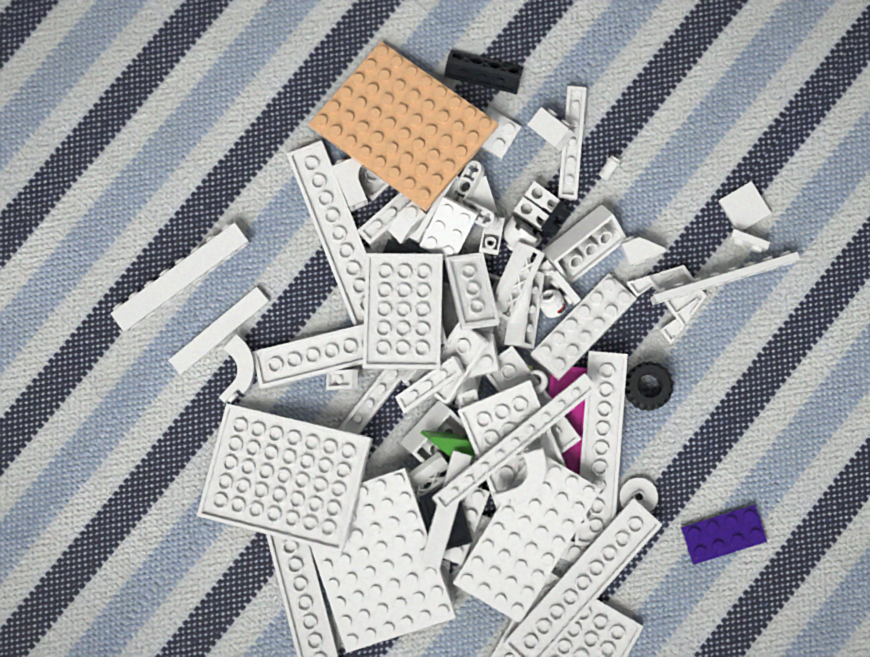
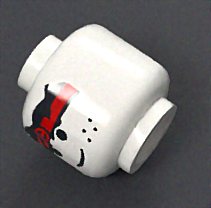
[539,289,566,318]

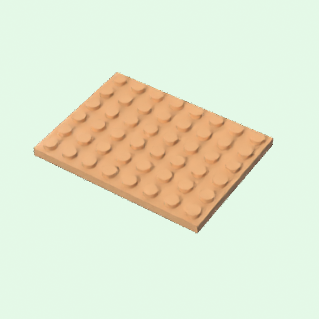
[309,41,499,211]

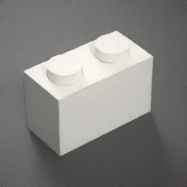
[528,107,574,151]

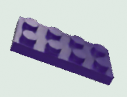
[680,505,767,565]

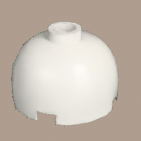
[504,216,542,251]

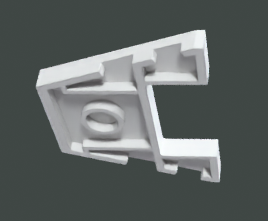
[626,265,706,344]

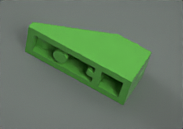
[420,430,476,463]

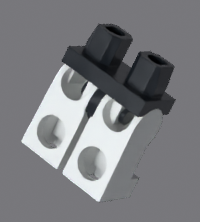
[512,181,571,236]

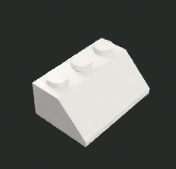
[400,400,467,463]

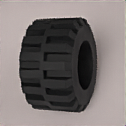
[625,361,674,411]

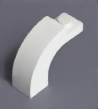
[219,334,256,404]
[492,447,546,505]

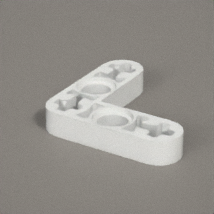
[449,161,497,229]

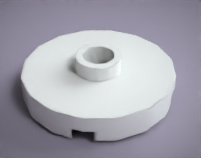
[619,478,658,513]

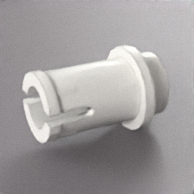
[598,155,620,181]

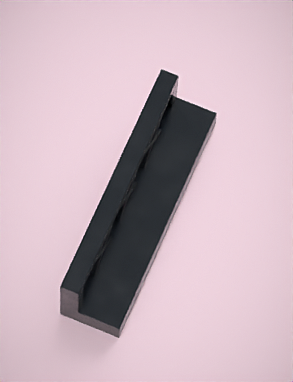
[444,49,524,95]

